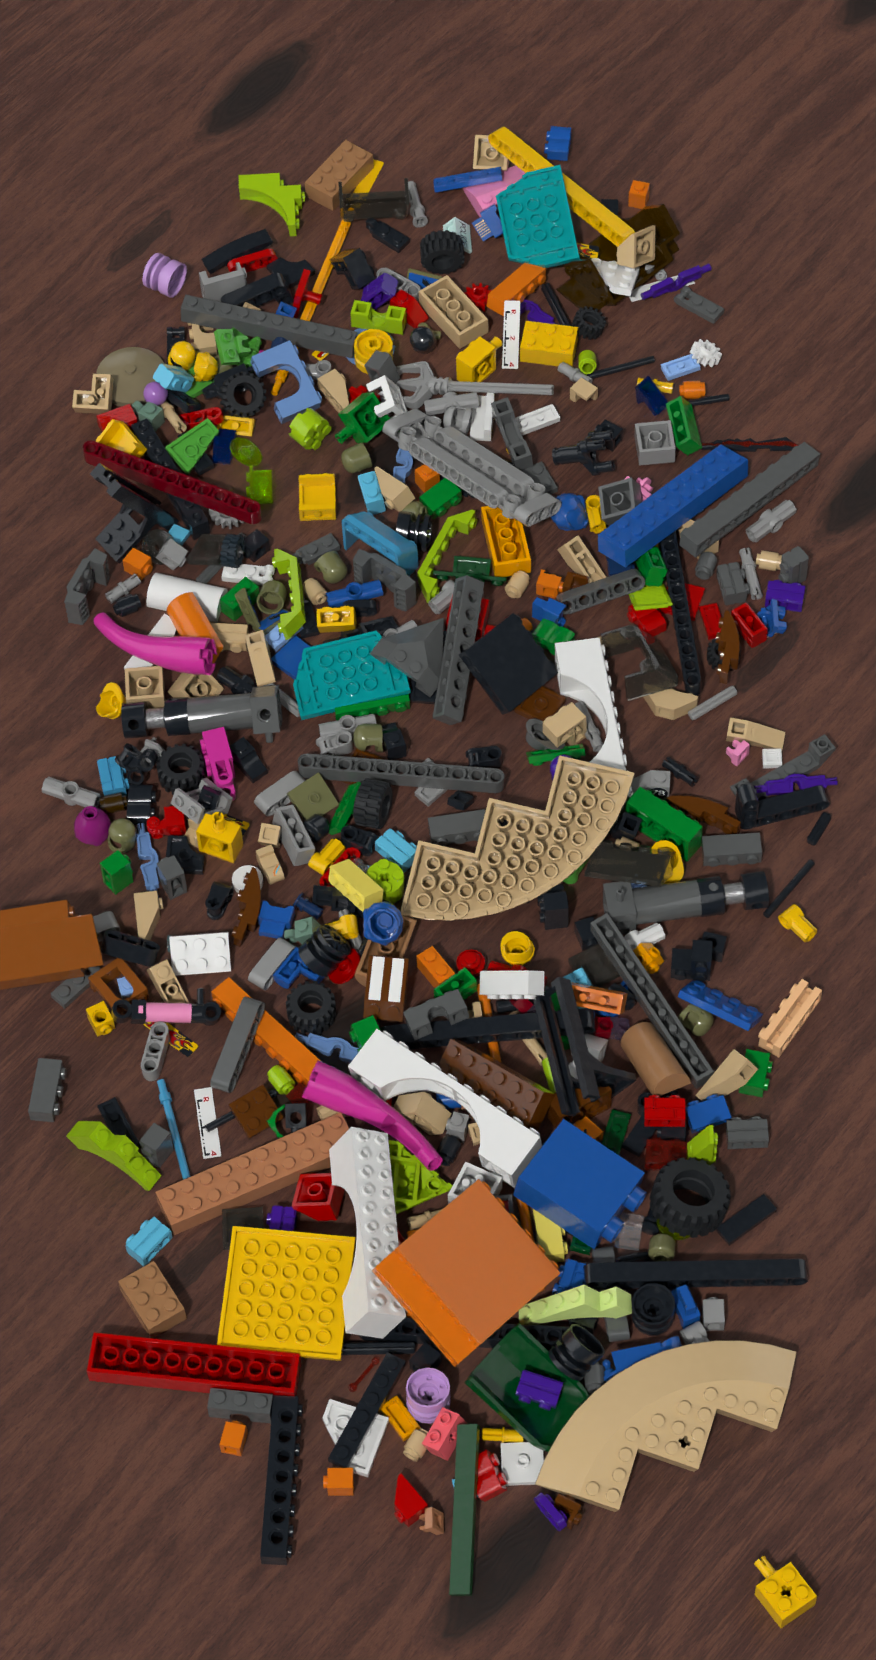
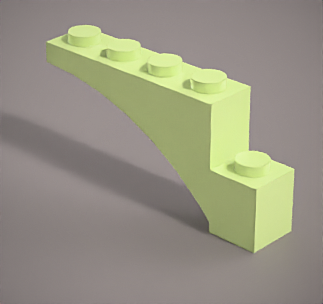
[519,1285,632,1325]

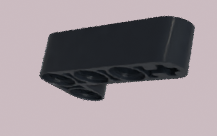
[220,273,293,307]

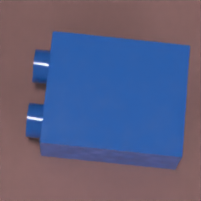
[513,1119,647,1250]

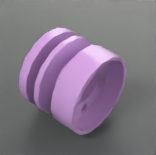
[142,253,187,298]
[406,1368,450,1424]

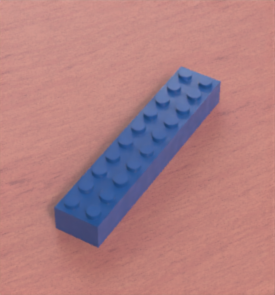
[598,444,748,568]

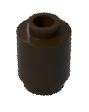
[99,792,128,814]

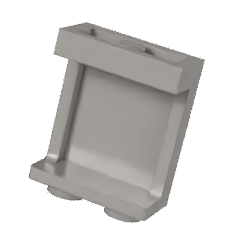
[199,262,248,302]
[171,778,233,824]

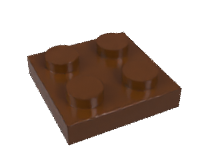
[228,1084,284,1139]

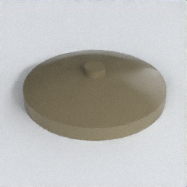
[96,347,164,407]

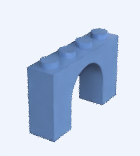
[250,340,322,424]

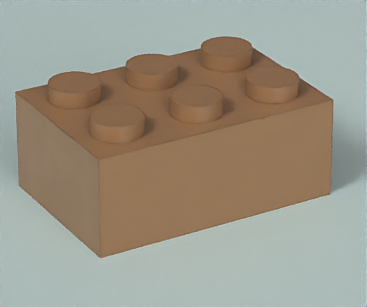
[118,1261,187,1339]

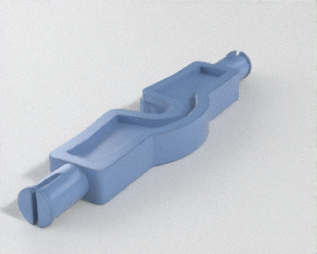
[393,448,413,484]
[136,823,159,898]
[295,1033,359,1063]

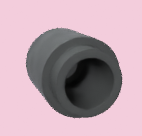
[695,552,718,580]
[584,1362,606,1395]

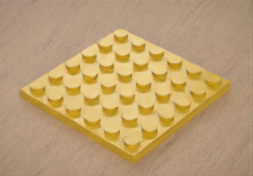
[217,1226,356,1361]

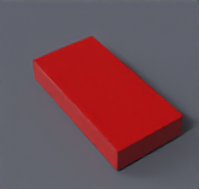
[699,603,721,640]

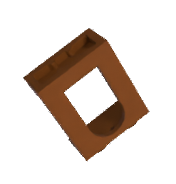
[88,958,149,1015]

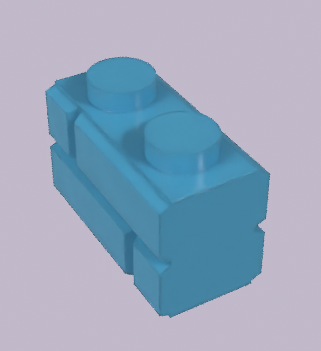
[97,756,129,796]

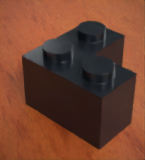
[330,248,376,290]
[537,884,569,930]
[671,940,712,982]

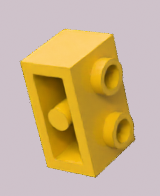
[317,606,356,633]

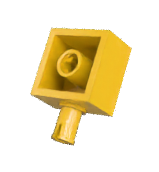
[456,336,502,382]
[196,812,243,863]
[754,1556,817,1628]

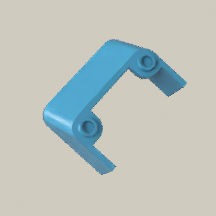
[342,512,418,576]

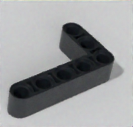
[735,784,830,830]

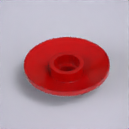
[329,948,360,984]

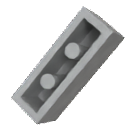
[272,805,315,866]

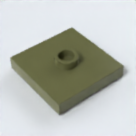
[286,772,339,821]

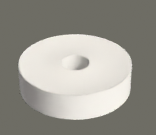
[232,865,263,893]

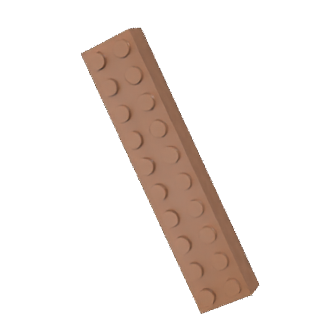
[155,1113,349,1236]

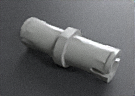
[557,362,593,384]
[105,573,141,604]

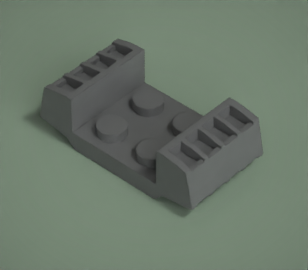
[64,548,111,625]
[353,549,417,612]

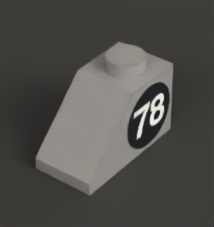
[631,770,670,799]

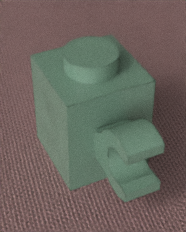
[132,401,165,432]
[284,917,320,944]

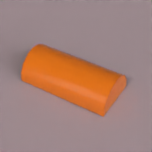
[167,592,224,663]

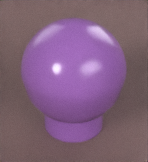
[143,381,168,406]

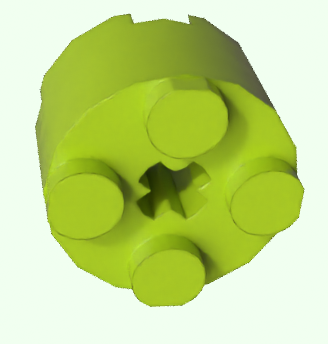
[289,408,331,450]
[366,859,405,904]

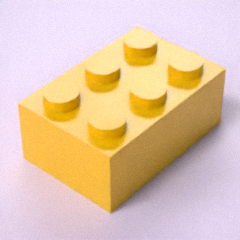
[520,321,578,367]

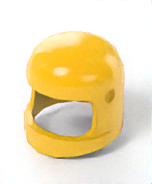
[168,341,196,371]

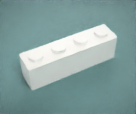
[479,970,544,999]

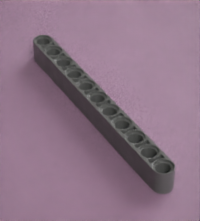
[298,754,504,793]

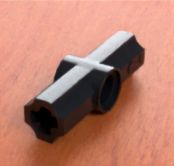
[216,666,257,694]

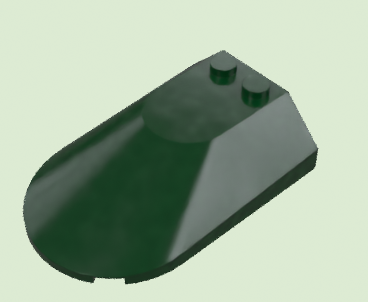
[464,1323,590,1452]

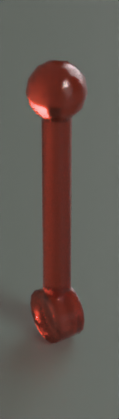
[349,1357,380,1392]

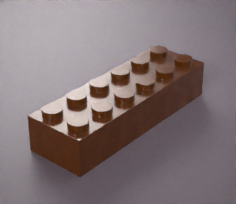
[438,1039,555,1130]

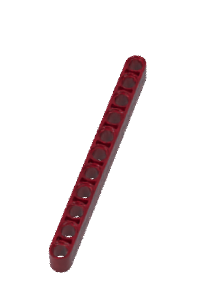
[83,440,262,524]

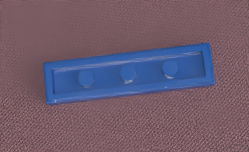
[433,167,502,193]

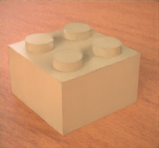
[125,666,165,709]

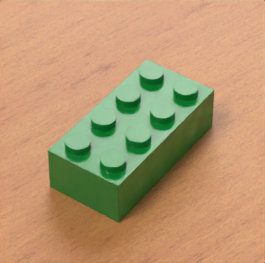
[626,787,702,862]

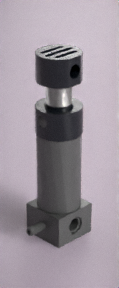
[121,685,283,743]
[603,871,769,935]

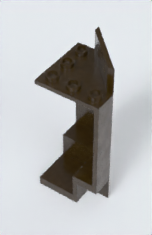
[555,204,680,311]

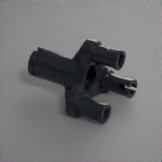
[552,429,615,476]

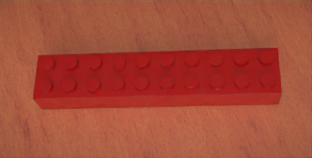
[87,1333,301,1396]

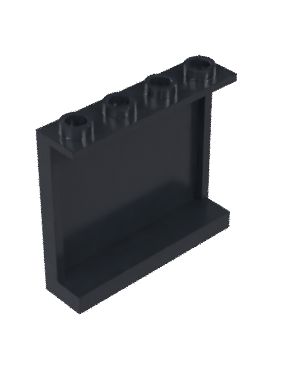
[458,613,558,715]

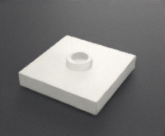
[500,1442,544,1486]

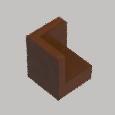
[562,572,589,600]

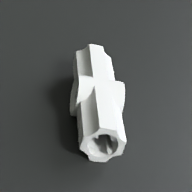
[624,923,665,950]

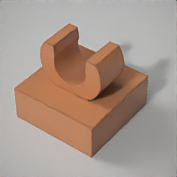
[419,1507,444,1535]

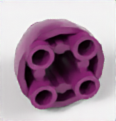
[74,806,111,846]

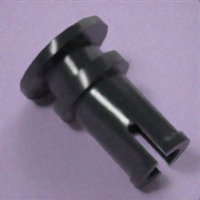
[639,1208,659,1235]

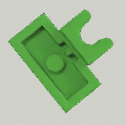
[214,329,251,365]

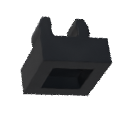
[198,785,222,810]

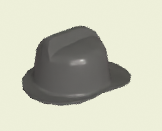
[526,719,565,750]

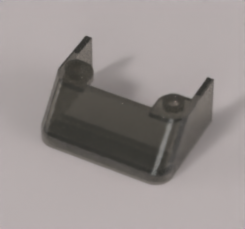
[338,178,409,222]
[601,625,678,701]

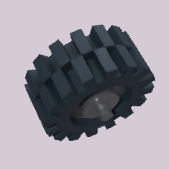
[220,534,245,568]

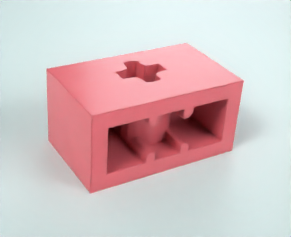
[422,1407,468,1461]

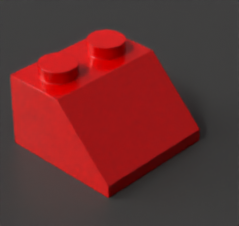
[292,1173,345,1221]

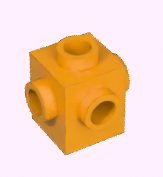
[633,943,664,974]

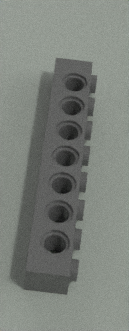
[433,575,484,725]

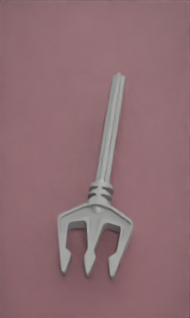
[395,361,554,409]

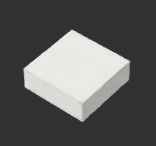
[762,749,782,768]

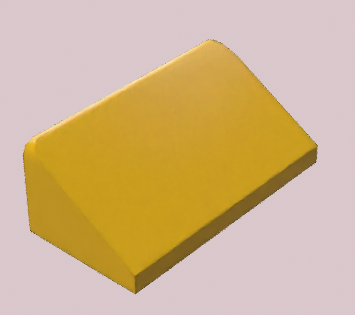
[217,415,256,437]

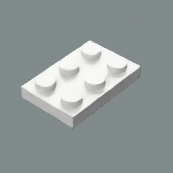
[169,932,231,976]

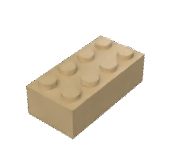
[418,275,488,349]

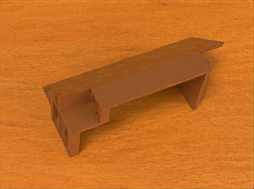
[0,900,103,990]

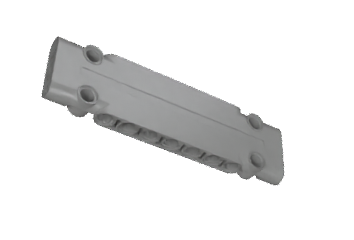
[383,408,561,527]

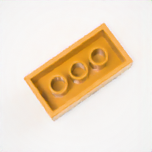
[481,506,531,577]

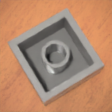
[634,420,675,465]

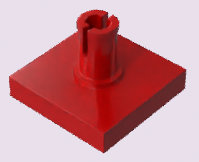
[293,269,322,318]

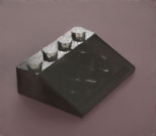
[584,840,675,887]

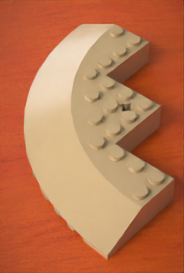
[401,756,635,921]
[535,1341,796,1512]

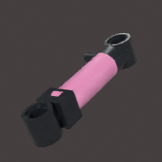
[111,988,221,1026]

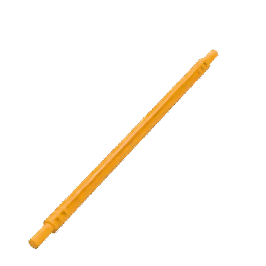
[271,207,355,396]

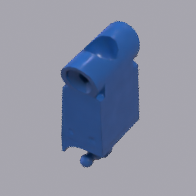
[603,1336,682,1382]

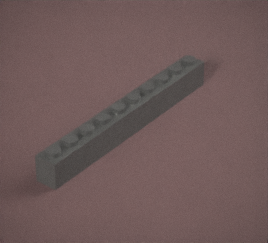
[181,295,357,358]
[679,442,820,557]
[590,913,714,1089]

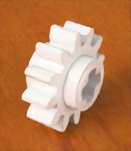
[690,339,722,367]

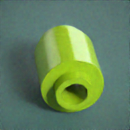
[578,350,596,374]
[267,1065,295,1095]

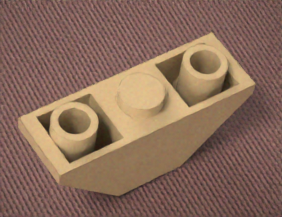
[642,683,698,720]

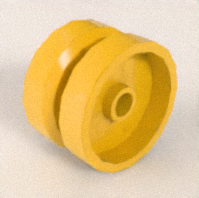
[354,329,393,374]

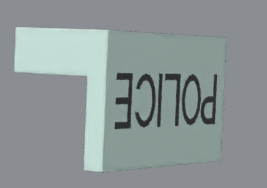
[443,217,472,254]

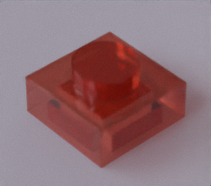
[286,1082,310,1104]

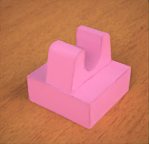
[726,740,750,766]

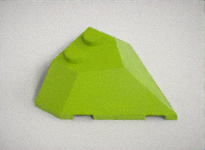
[388,1140,453,1214]

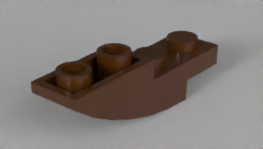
[715,610,739,684]
[667,796,741,835]
[231,867,261,947]

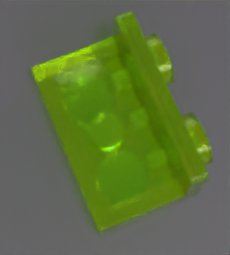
[246,465,273,504]

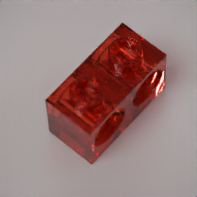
[645,1138,687,1171]

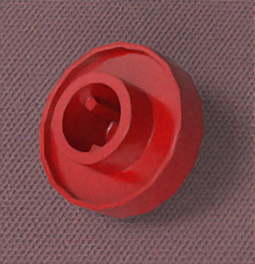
[456,949,485,977]

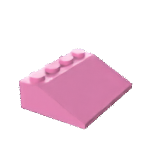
[462,165,525,217]

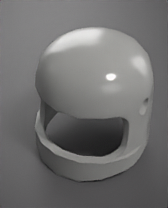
[443,406,472,435]

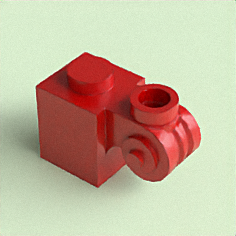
[146,806,186,839]

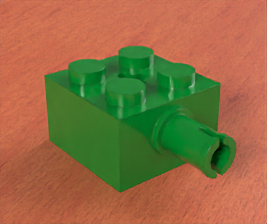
[335,392,390,444]

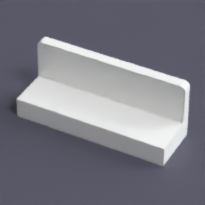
[470,393,495,441]

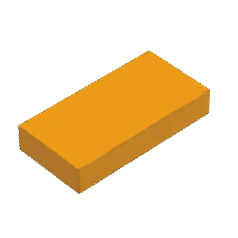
[381,1396,421,1442]

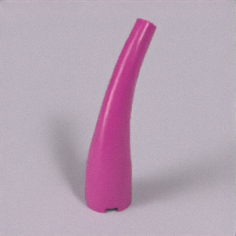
[94,613,217,675]
[302,1060,443,1171]

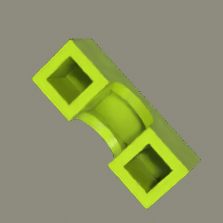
[351,300,407,335]

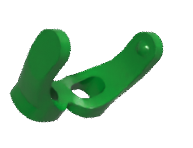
[266,1104,285,1139]

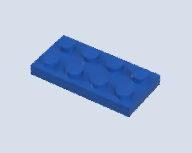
[678,981,763,1031]

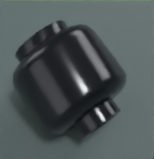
[303,814,330,843]

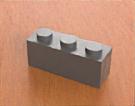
[428,809,485,846]
[701,833,762,867]
[28,1058,67,1122]

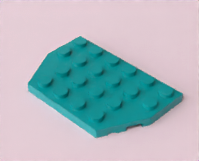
[496,165,580,268]
[293,631,411,720]

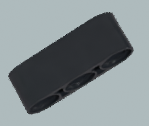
[101,930,160,967]

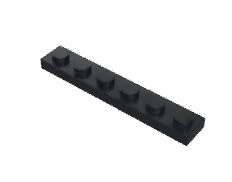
[328,1352,406,1468]

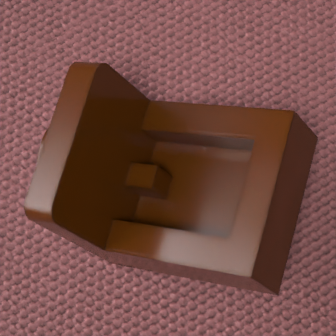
[555,1494,583,1530]

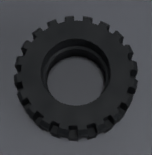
[649,1157,731,1238]

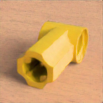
[586,495,606,534]
[308,839,345,876]
[778,904,817,942]
[325,914,359,939]

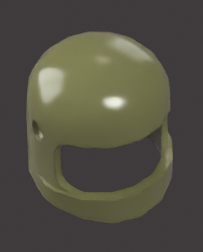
[341,443,372,473]
[314,551,348,584]
[257,580,287,614]
[353,724,383,752]
[108,818,136,853]
[678,1003,714,1036]

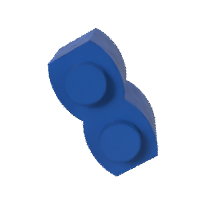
[544,126,571,161]

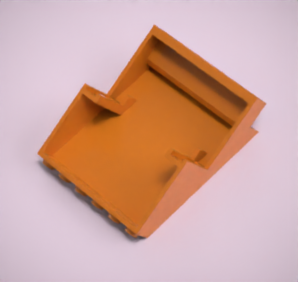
[372,1179,560,1367]

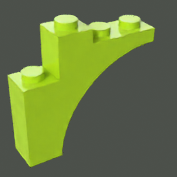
[239,173,305,236]
[66,1121,161,1191]

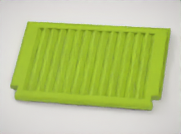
[628,582,673,610]

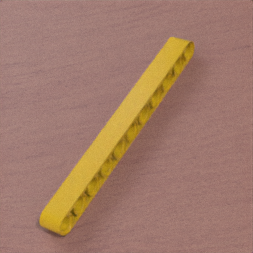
[488,127,635,247]

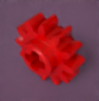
[463,283,492,311]

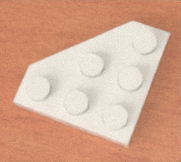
[591,258,640,296]
[322,1399,389,1477]

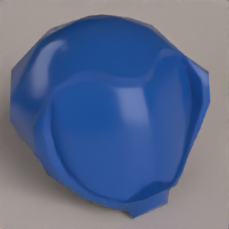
[551,493,588,531]
[363,901,404,946]

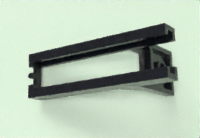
[90,463,179,564]
[533,977,637,1117]

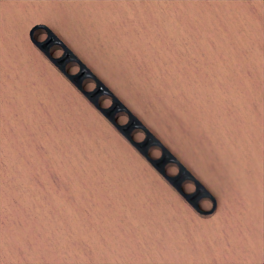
[660,531,702,696]
[380,1008,595,1049]
[583,1259,808,1289]
[359,1318,569,1351]

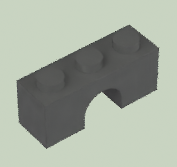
[403,989,469,1040]
[207,1388,273,1424]

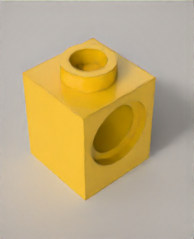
[86,1001,115,1037]

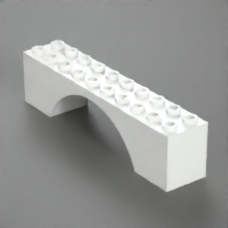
[555,638,633,816]
[348,1029,542,1188]
[329,1127,406,1339]

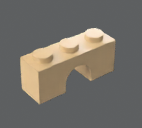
[188,323,217,357]

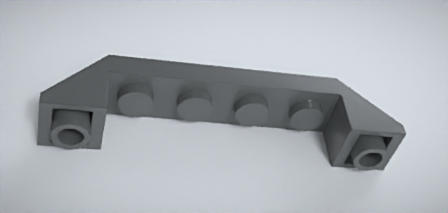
[730,734,836,801]

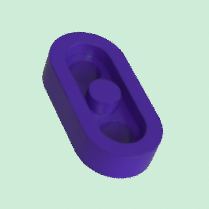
[534,1493,568,1531]

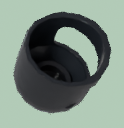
[410,326,437,354]

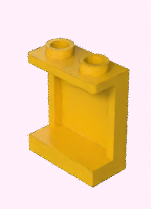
[96,419,147,458]
[299,473,336,521]

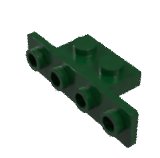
[433,556,507,586]

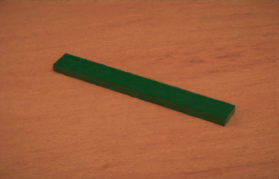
[570,1109,631,1255]
[449,1424,480,1596]

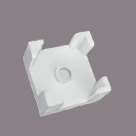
[366,375,407,419]

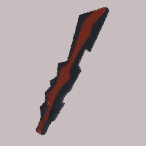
[701,437,798,452]

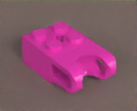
[200,727,236,801]

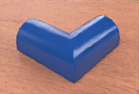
[273,947,325,989]

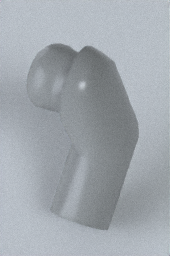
[645,264,667,281]

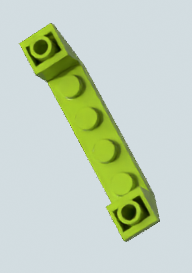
[417,510,477,603]
[272,549,306,640]

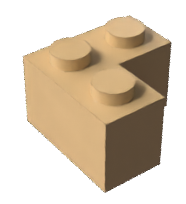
[72,374,114,414]
[543,702,587,748]
[393,1091,451,1135]

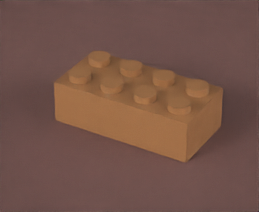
[305,140,374,211]

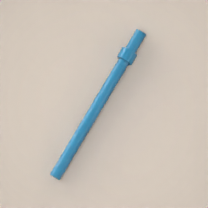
[157,1079,191,1180]

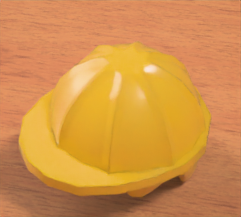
[193,352,218,382]
[96,682,126,719]
[501,931,535,965]

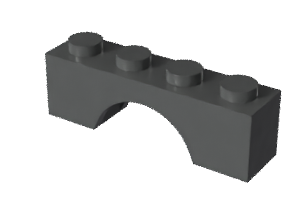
[491,397,533,470]

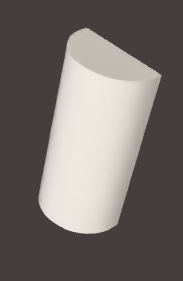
[146,573,228,623]

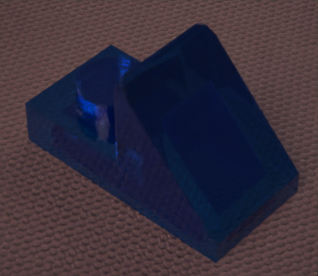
[635,376,668,416]
[213,428,237,464]

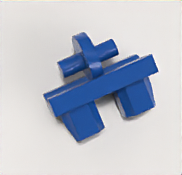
[756,599,787,637]

